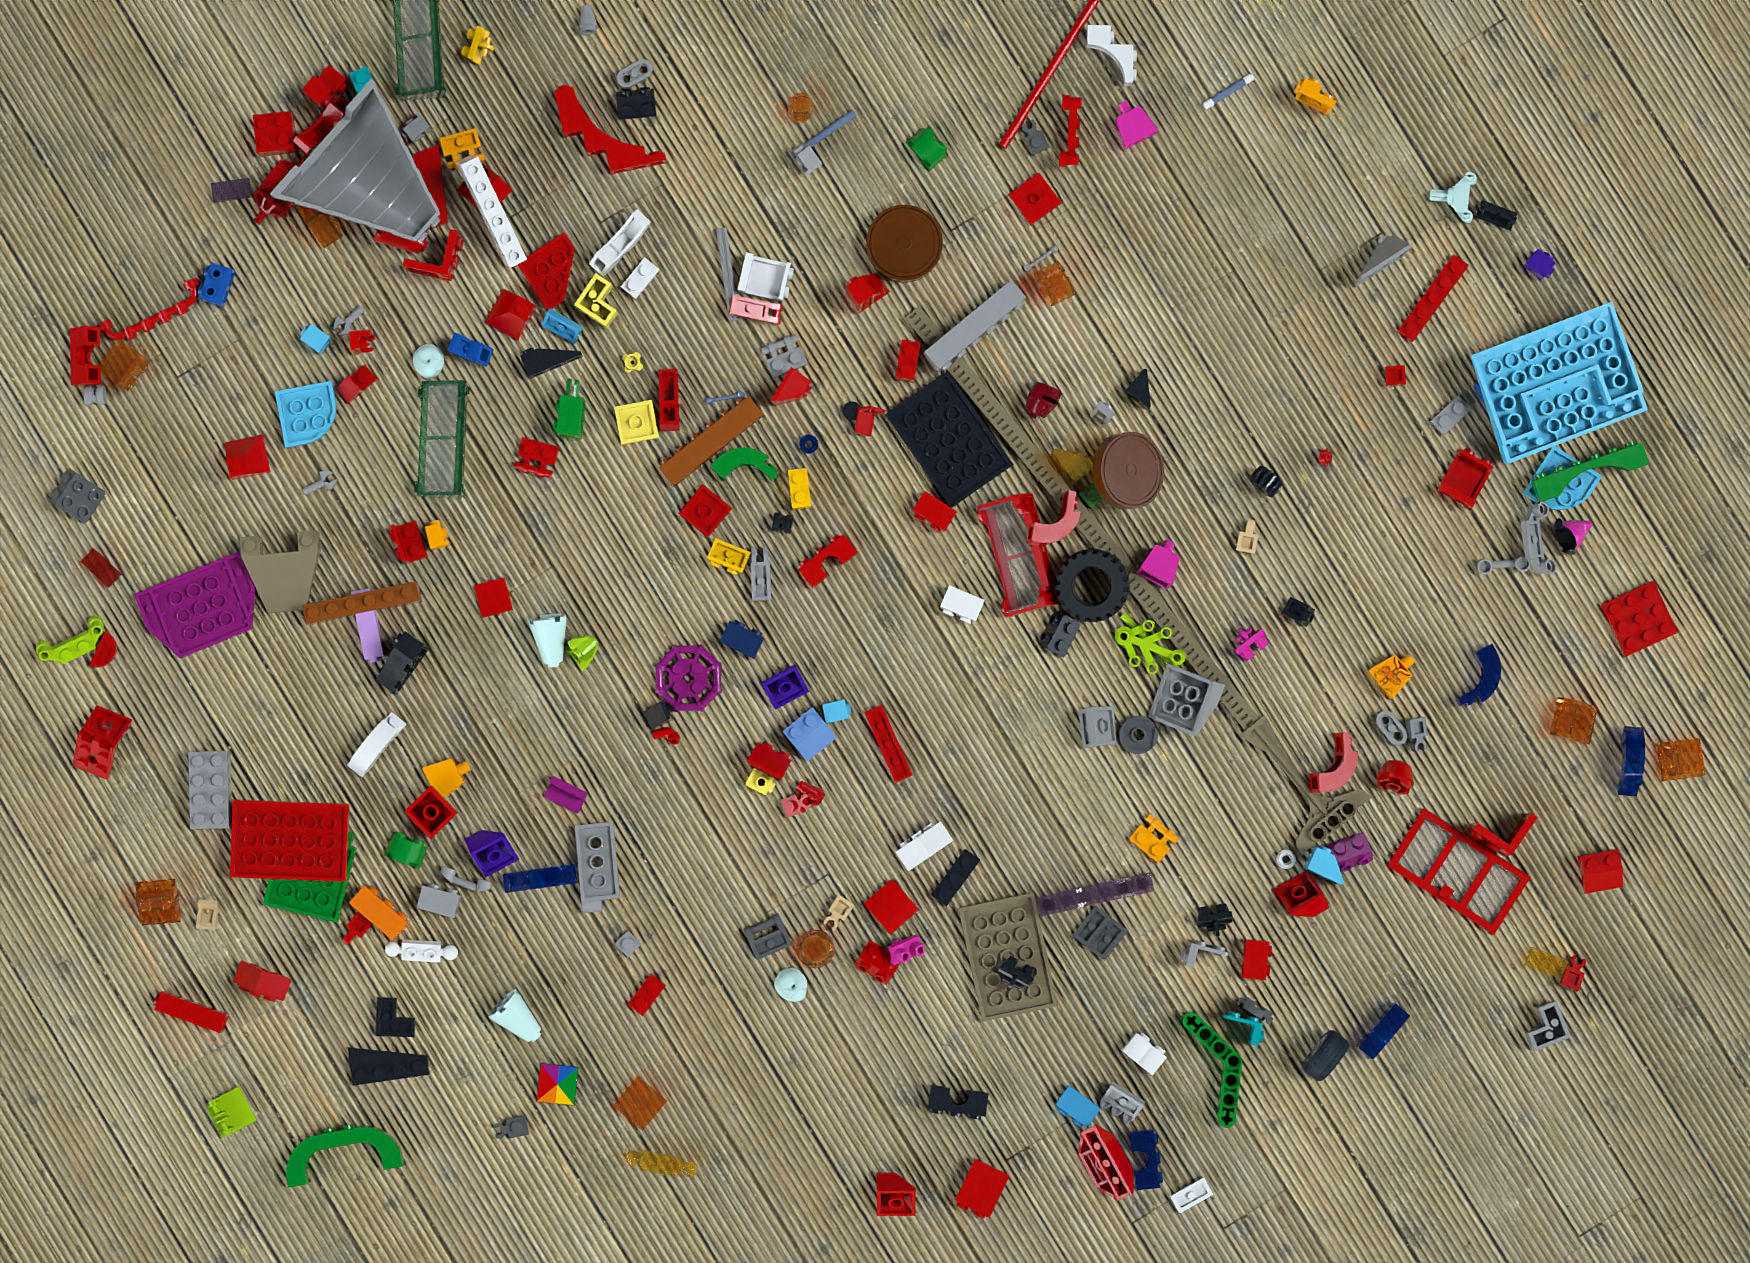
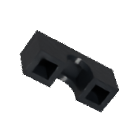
[928,1085,989,1120]

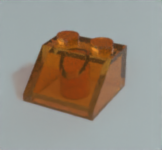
[1550,697,1598,745]

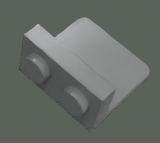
[1180,940,1229,967]

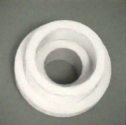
[1276,850,1296,869]

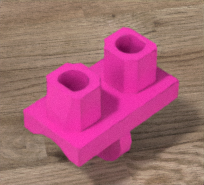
[1233,627,1269,661]
[888,934,925,965]

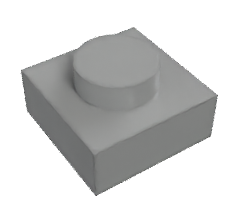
[615,930,642,957]

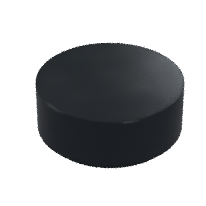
[843,401,861,421]

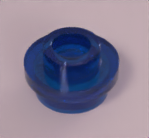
[799,435,818,454]

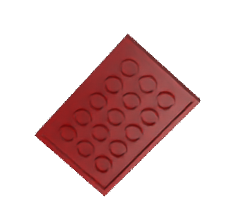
[230,800,350,882]

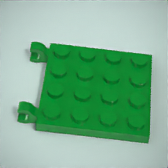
[263,832,357,923]

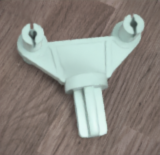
[1430,172,1477,223]

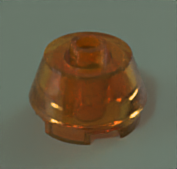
[796,930,835,968]

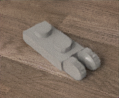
[750,547,771,601]

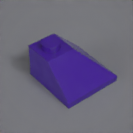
[464,830,520,878]

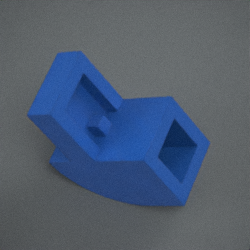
[448,332,494,367]

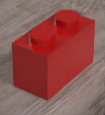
[895,339,921,383]
[912,491,957,533]
[1241,939,1272,980]

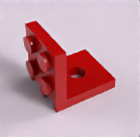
[403,229,464,281]
[72,705,132,780]
[1467,813,1538,856]

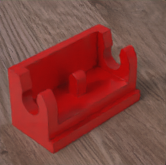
[349,330,375,355]

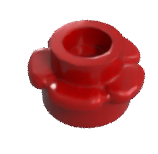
[1319,448,1332,467]

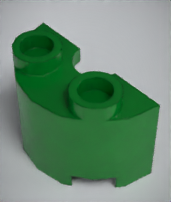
[905,127,947,171]
[384,831,428,869]

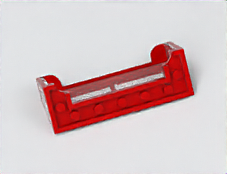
[977,493,1061,617]

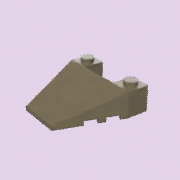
[239,530,321,614]

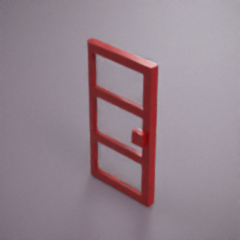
[1386,808,1531,935]

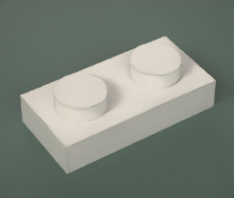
[621,258,660,299]
[1170,1177,1213,1213]

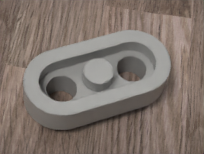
[617,59,653,89]
[1375,711,1407,745]

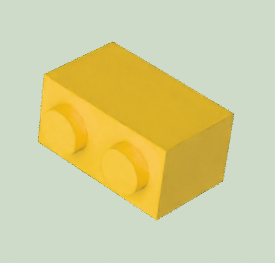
[788,468,811,510]

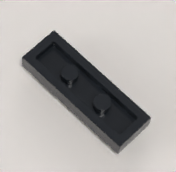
[931,849,980,907]

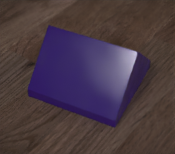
[761,664,809,710]

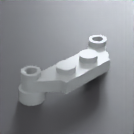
[1521,502,1556,575]

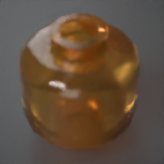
[788,93,813,123]

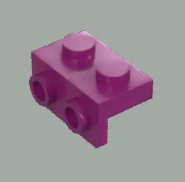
[1328,832,1373,872]

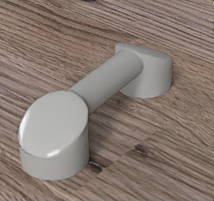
[1477,555,1531,574]
[440,866,493,892]

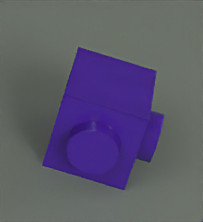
[1523,249,1556,280]

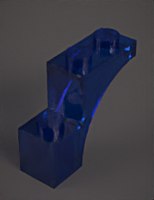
[503,864,577,893]

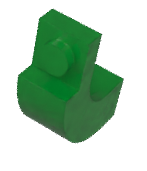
[710,448,779,482]

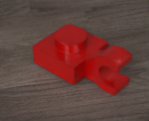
[342,911,373,945]

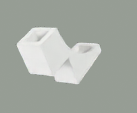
[1087,25,1137,86]
[589,209,651,276]

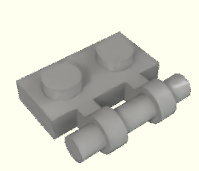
[761,334,808,379]

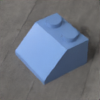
[783,707,837,762]

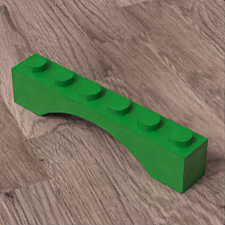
[1530,441,1650,503]

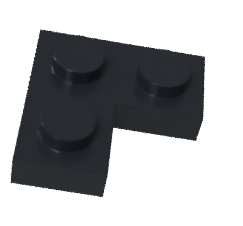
[376,997,416,1037]

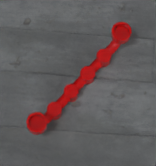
[97,278,200,341]

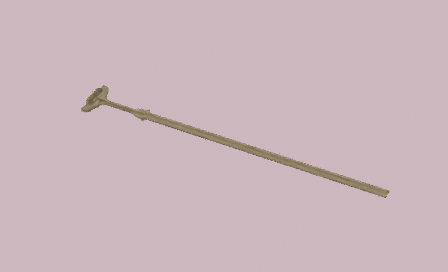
[905,306,1371,855]

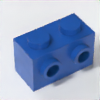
[198,262,236,308]

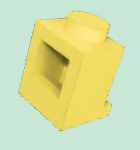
[745,768,776,795]

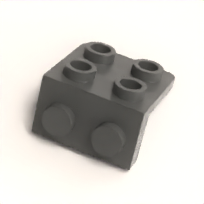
[49,468,106,523]

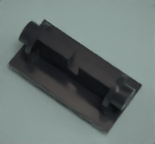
[1475,200,1517,231]

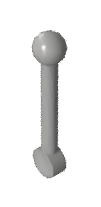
[1024,246,1058,272]

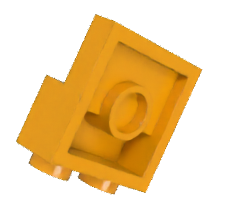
[1294,78,1337,115]

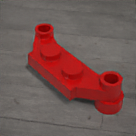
[1059,95,1082,167]

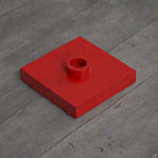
[1008,173,1062,226]
[678,484,732,538]

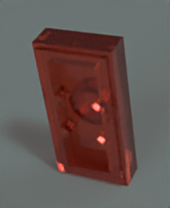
[80,548,122,588]

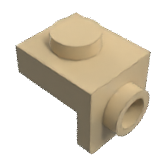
[196,898,219,930]

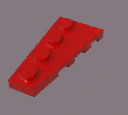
[411,145,449,230]

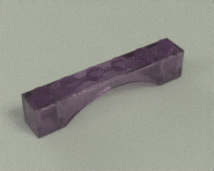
[1036,872,1155,917]

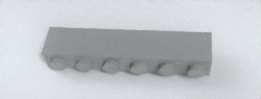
[923,280,1026,372]

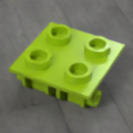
[205,1086,257,1139]

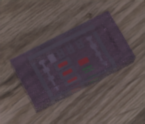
[211,178,252,203]

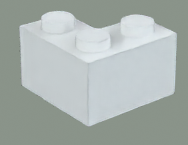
[896,821,953,871]

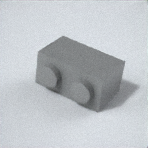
[416,883,462,918]

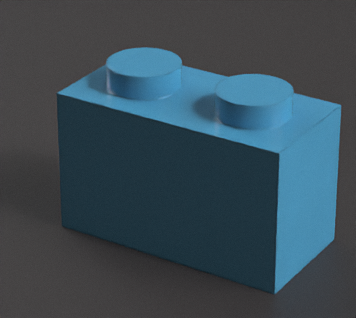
[1055,1085,1100,1127]

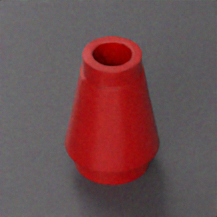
[796,781,825,806]

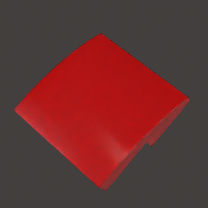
[864,879,919,935]

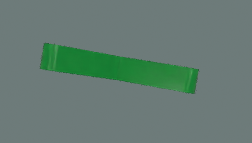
[1181,1011,1242,1128]

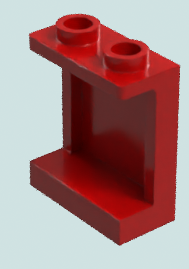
[1436,448,1495,509]
[954,1158,1010,1219]

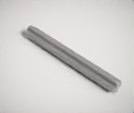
[716,227,739,321]

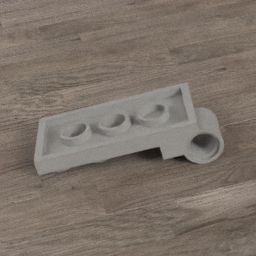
[575,822,620,913]

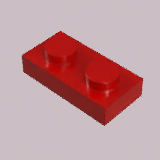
[627,974,666,1016]

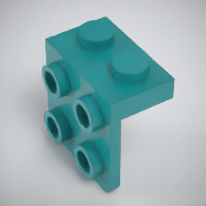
[1222,1011,1264,1046]

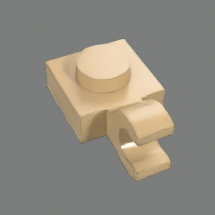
[1236,519,1259,554]

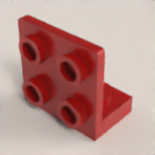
[389,520,429,564]

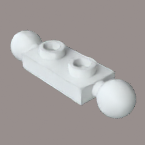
[385,939,458,962]

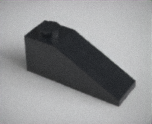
[520,347,583,379]
[642,701,673,730]

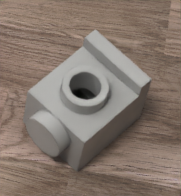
[401,112,432,144]
[793,143,822,175]

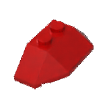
[1078,1124,1134,1201]

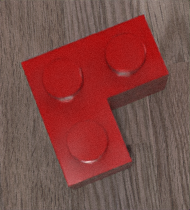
[302,65,349,111]
[233,960,292,1002]

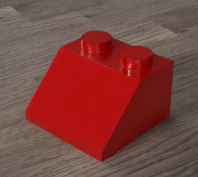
[747,741,792,781]
[404,785,458,839]
[1577,849,1623,894]

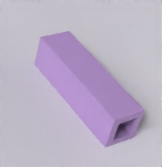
[351,588,386,663]

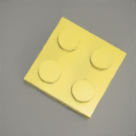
[614,400,659,445]

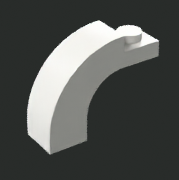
[347,712,406,777]

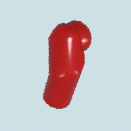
[652,727,680,745]

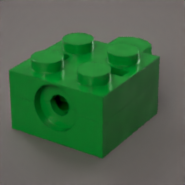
[553,379,586,440]

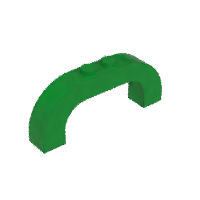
[286,1124,405,1188]

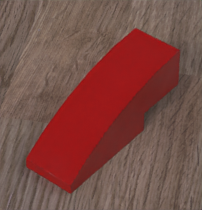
[659,369,680,431]

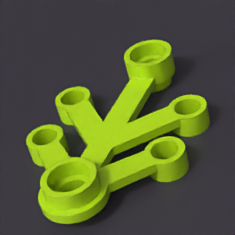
[1115,619,1186,674]

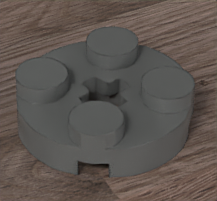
[1119,715,1158,754]
[1237,996,1273,1025]

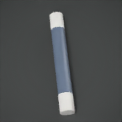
[1202,73,1254,110]

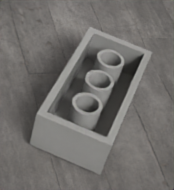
[188,751,232,829]

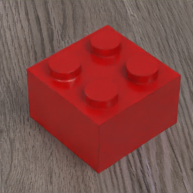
[253,111,298,157]

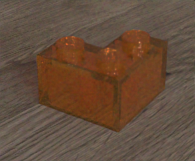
[294,204,343,249]

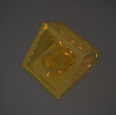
[1050,449,1093,485]

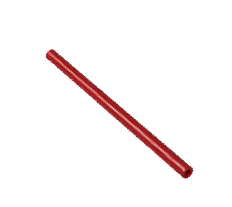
[998,0,1100,149]

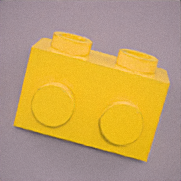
[706,538,751,575]

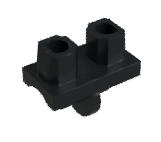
[1197,903,1233,936]
[998,956,1035,991]

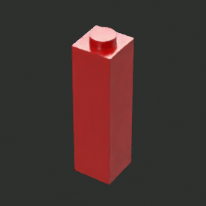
[153,991,229,1033]

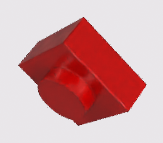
[1385,365,1406,386]

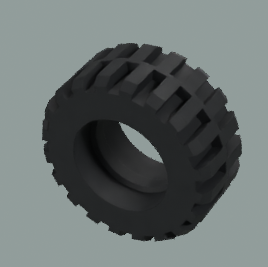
[1055,549,1130,622]

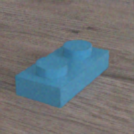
[541,309,583,344]

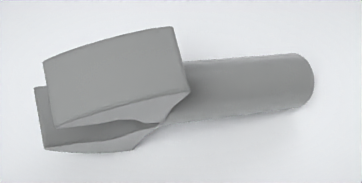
[333,305,364,336]
[302,471,338,495]

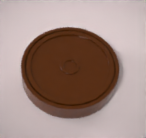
[866,205,943,283]
[1092,432,1164,509]

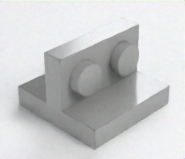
[1078,706,1118,748]

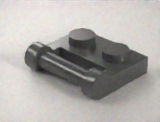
[743,913,792,960]

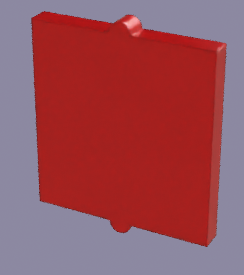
[474,577,513,618]

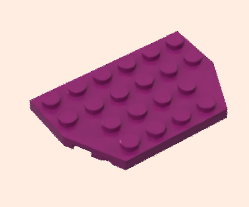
[134,551,256,659]

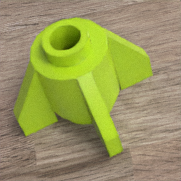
[564,635,599,671]

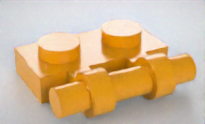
[439,128,485,170]
[1129,814,1179,864]

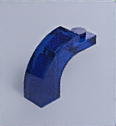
[1455,644,1501,707]
[1617,726,1645,797]

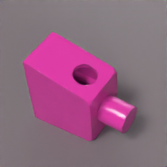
[1115,101,1158,150]
[1135,540,1180,589]

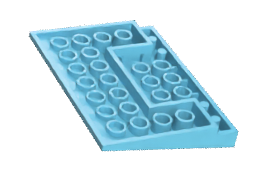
[1470,302,1648,464]

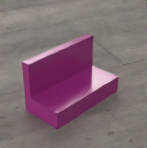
[544,776,588,814]

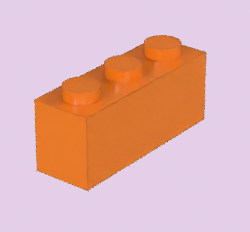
[349,885,410,941]

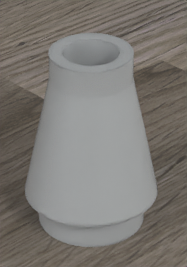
[579,5,598,35]

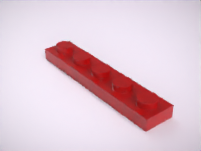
[1397,254,1469,342]

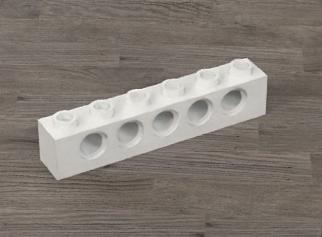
[456,154,527,268]

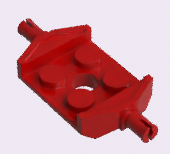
[253,154,309,225]

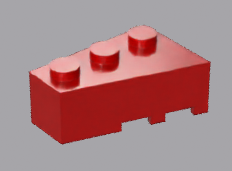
[846,273,890,313]

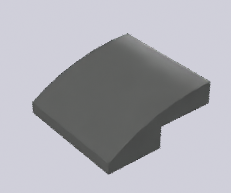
[1072,905,1128,961]

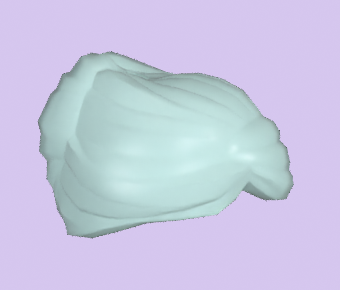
[413,344,444,379]
[774,968,807,1002]

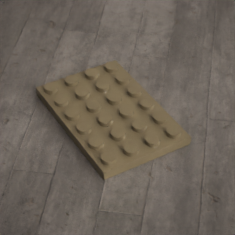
[958,892,1058,1022]

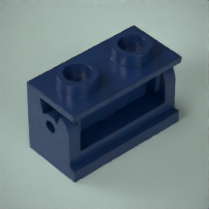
[720,620,764,659]

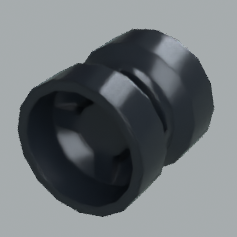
[772,512,794,534]

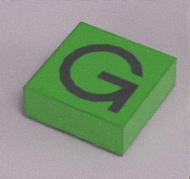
[1079,481,1103,509]

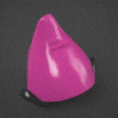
[1553,518,1592,555]

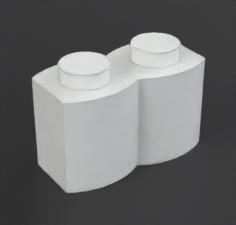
[1122,1032,1167,1075]

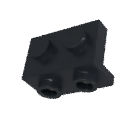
[616,87,657,120]
[1038,611,1081,658]

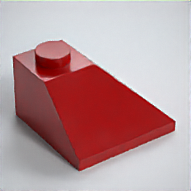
[485,289,537,341]
[771,367,812,406]
[225,435,271,480]
[1274,870,1330,917]
[877,1173,916,1216]

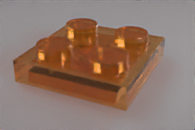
[613,1076,667,1131]

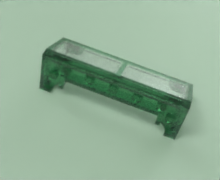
[390,0,447,101]
[414,380,470,499]

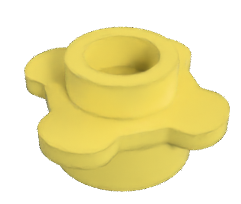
[622,352,643,373]

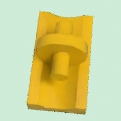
[461,26,495,65]

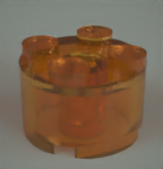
[1034,261,1075,307]

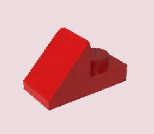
[336,364,378,404]

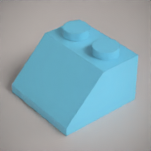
[1303,845,1344,885]

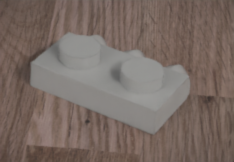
[1100,1081,1145,1124]

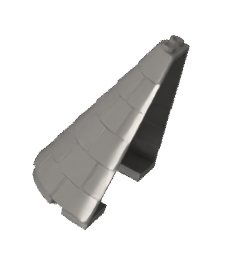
[270,79,441,243]

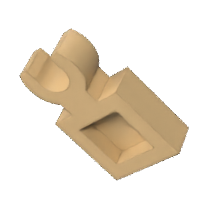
[823,895,855,930]

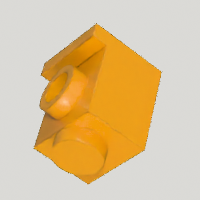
[425,520,451,550]

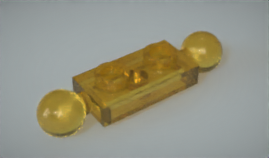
[625,1150,698,1177]

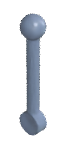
[705,391,745,404]

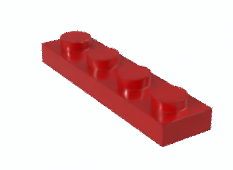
[864,705,912,783]

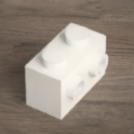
[940,585,984,624]

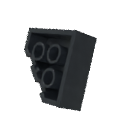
[376,631,430,695]

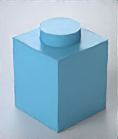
[300,324,332,354]
[822,699,852,724]

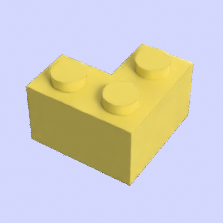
[574,273,618,329]

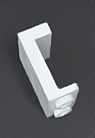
[738,252,794,302]

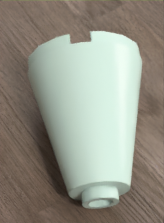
[528,613,567,667]
[488,989,541,1042]

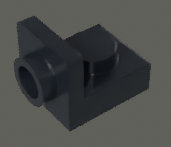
[1282,597,1315,627]

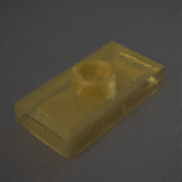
[1524,947,1568,979]

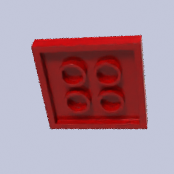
[1601,581,1678,657]

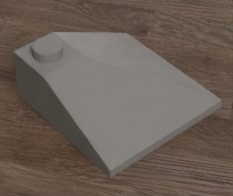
[1355,234,1412,287]
[1148,663,1225,737]

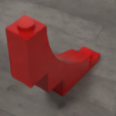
[554,85,667,175]

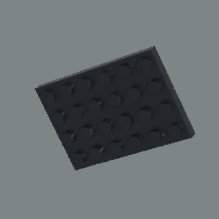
[885,371,1014,508]

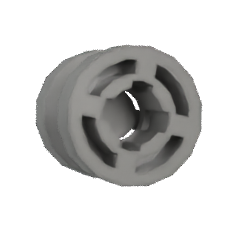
[84,385,106,405]

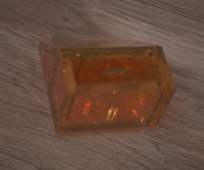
[135,879,181,926]

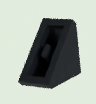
[1125,369,1151,409]

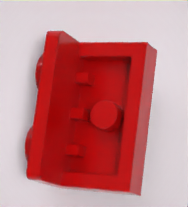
[854,940,901,985]

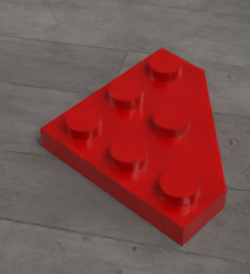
[517,232,575,310]

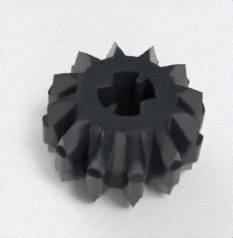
[1249,466,1283,497]

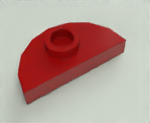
[89,631,117,668]

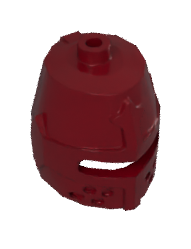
[1025,381,1063,419]

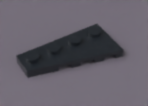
[347,1047,430,1086]

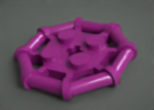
[654,644,722,712]

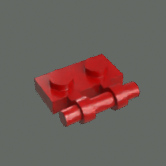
[514,437,560,478]

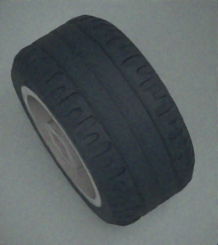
[1302,1030,1349,1081]

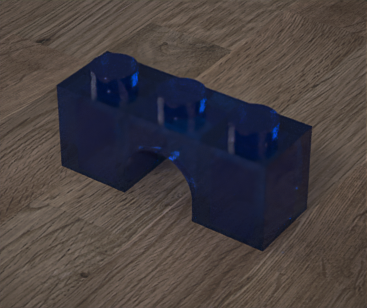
[1356,1003,1410,1060]
[1129,1129,1163,1191]

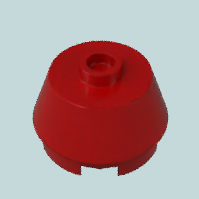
[1376,760,1414,795]

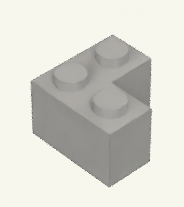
[1524,1000,1571,1051]

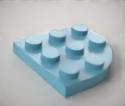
[275,381,336,448]
[1522,446,1602,510]

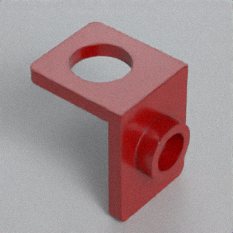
[854,406,885,437]

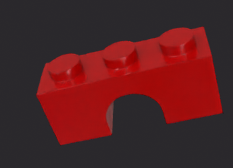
[70,326,101,387]
[798,534,858,589]

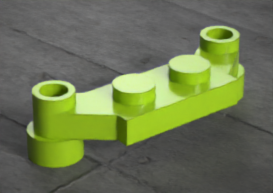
[36,615,104,665]

